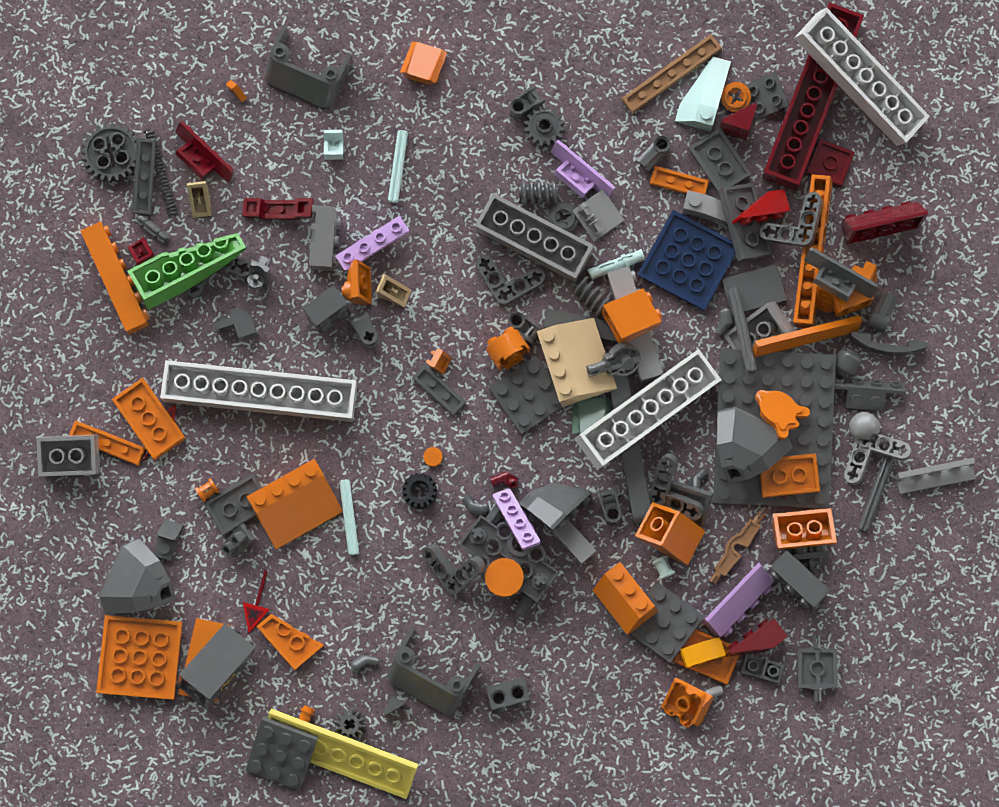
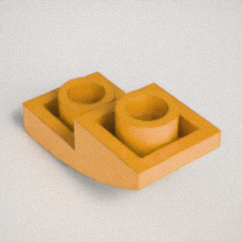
[680,637,726,668]

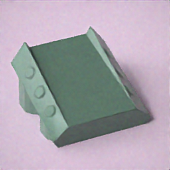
[572,398,611,435]

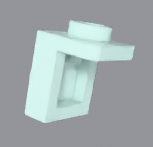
[324,130,344,160]

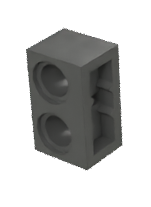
[486,677,530,713]

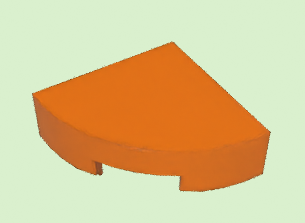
[226,80,247,102]

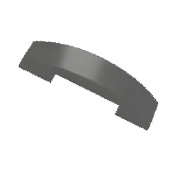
[850,332,929,356]

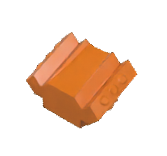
[816,261,877,318]

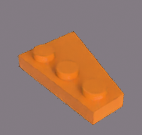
[256,614,324,671]

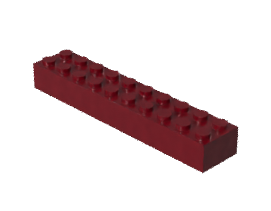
[761,2,864,191]

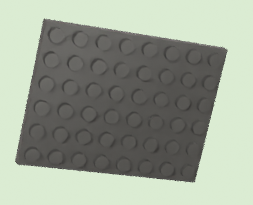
[713,349,836,509]

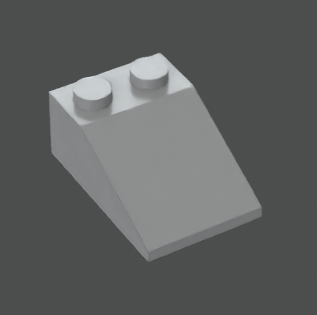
[724,301,795,350]

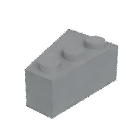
[309,205,341,271]

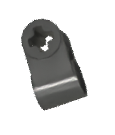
[509,86,545,120]
[349,310,379,349]
[507,311,542,346]
[596,486,622,526]

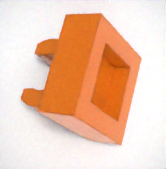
[426,348,452,375]

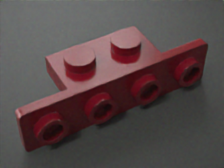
[175,121,234,182]

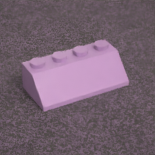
[702,563,774,638]

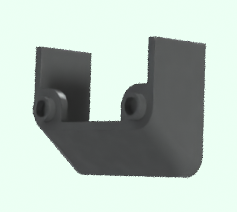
[265,24,353,109]
[387,627,480,715]

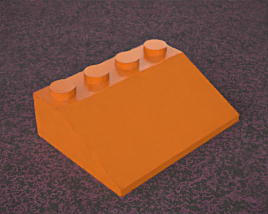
[247,459,343,550]

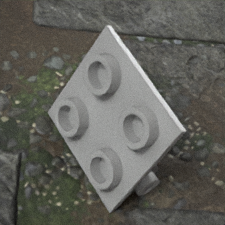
[572,189,624,241]

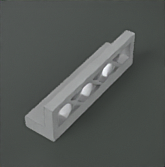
[895,458,976,495]

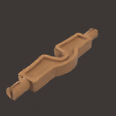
[709,510,766,585]

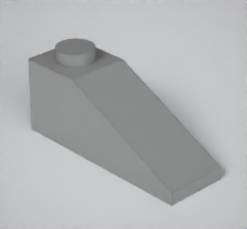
[682,191,727,224]

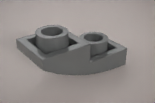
[739,654,784,684]

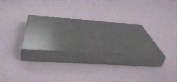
[718,183,773,262]

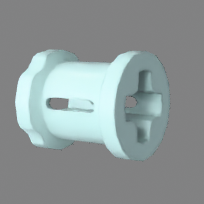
[652,555,675,580]

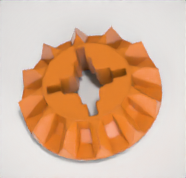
[721,82,751,112]

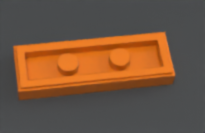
[650,166,709,195]

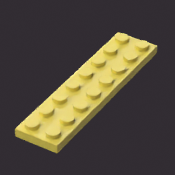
[268,709,418,799]

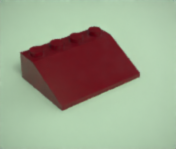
[841,201,928,245]

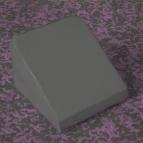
[383,696,406,716]

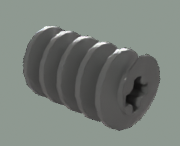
[519,180,558,205]
[574,276,611,318]

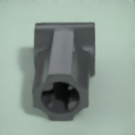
[636,135,670,172]
[866,292,898,333]

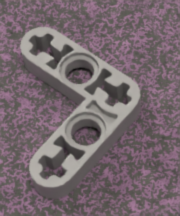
[844,434,912,485]

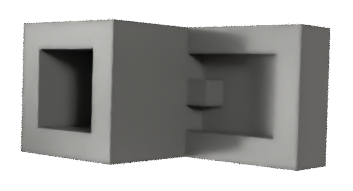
[213,309,258,342]

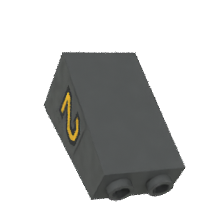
[177,623,255,710]

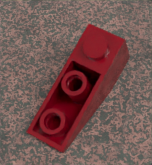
[726,618,788,657]

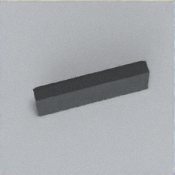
[412,364,467,417]

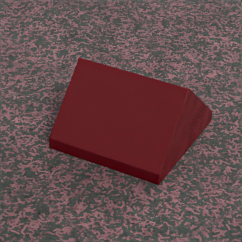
[720,103,757,141]

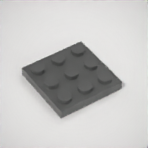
[489,356,562,435]
[630,582,705,664]
[245,716,318,791]

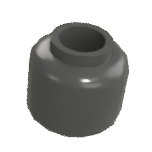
[835,348,862,377]

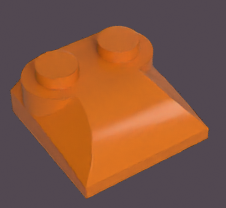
[342,259,372,305]

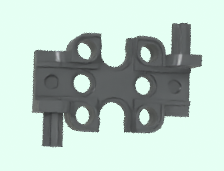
[459,504,559,617]

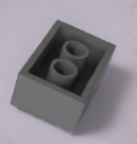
[767,550,830,611]

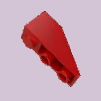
[732,189,790,225]

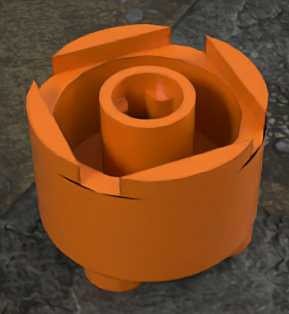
[486,327,531,371]

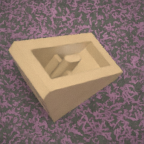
[187,181,212,218]
[376,274,412,307]

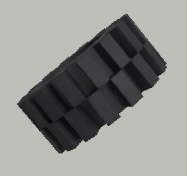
[402,473,437,509]

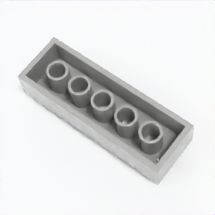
[475,193,594,283]

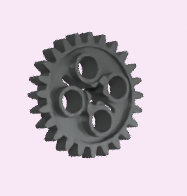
[80,122,138,183]

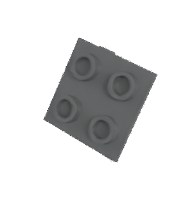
[746,71,789,121]

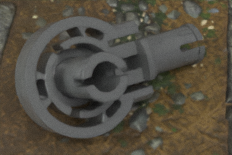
[586,342,641,377]

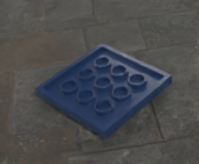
[637,210,736,311]

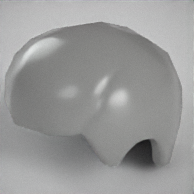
[849,412,881,440]

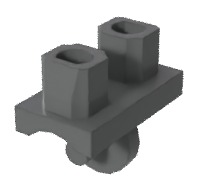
[247,256,271,289]
[221,523,255,558]
[791,545,829,572]

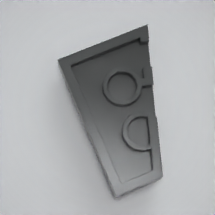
[656,476,713,529]

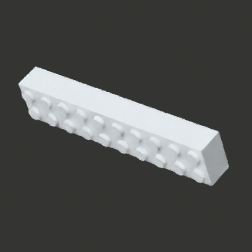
[160,360,358,422]

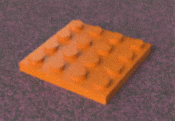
[96,615,183,700]

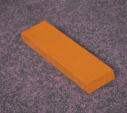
[69,420,146,466]

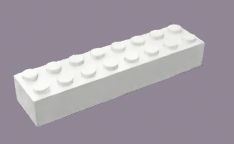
[794,8,930,146]
[574,349,721,470]

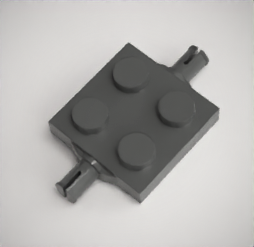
[797,635,838,702]

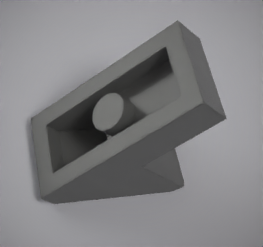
[153,519,184,561]

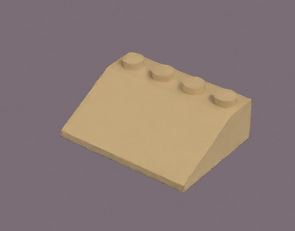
[537,318,617,407]

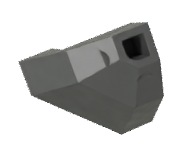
[717,407,792,484]
[519,483,592,532]
[99,538,176,614]

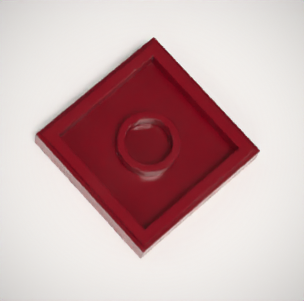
[806,139,855,187]

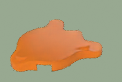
[755,390,810,440]

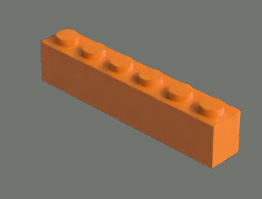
[80,221,150,335]

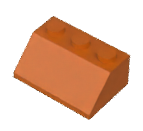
[772,508,837,550]
[593,562,658,635]

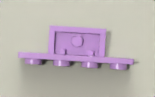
[551,140,615,198]
[336,216,409,271]
[493,489,540,550]

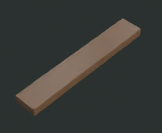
[621,34,722,114]

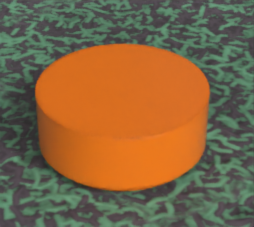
[423,447,443,467]

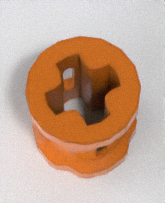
[194,478,220,503]

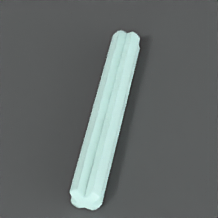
[388,130,408,203]
[339,479,359,555]

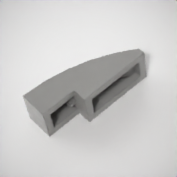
[550,519,596,565]

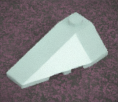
[675,57,731,132]

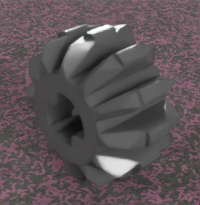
[334,708,367,741]

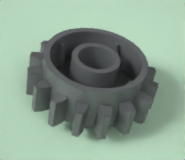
[524,106,565,148]

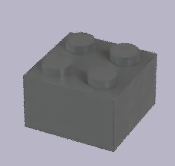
[303,285,350,333]

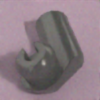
[715,308,733,336]
[689,469,708,489]
[462,495,490,516]
[351,655,379,674]

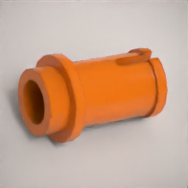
[298,705,315,723]

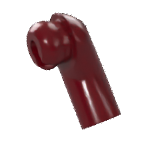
[490,472,519,489]

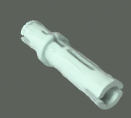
[588,249,645,280]

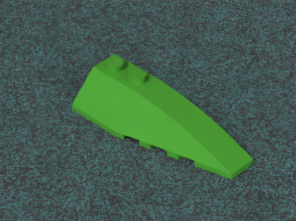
[128,233,247,310]

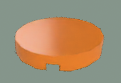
[485,558,524,597]

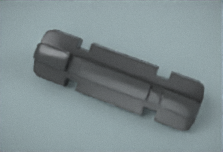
[136,214,169,244]

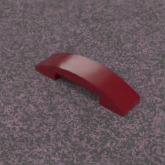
[242,198,314,220]

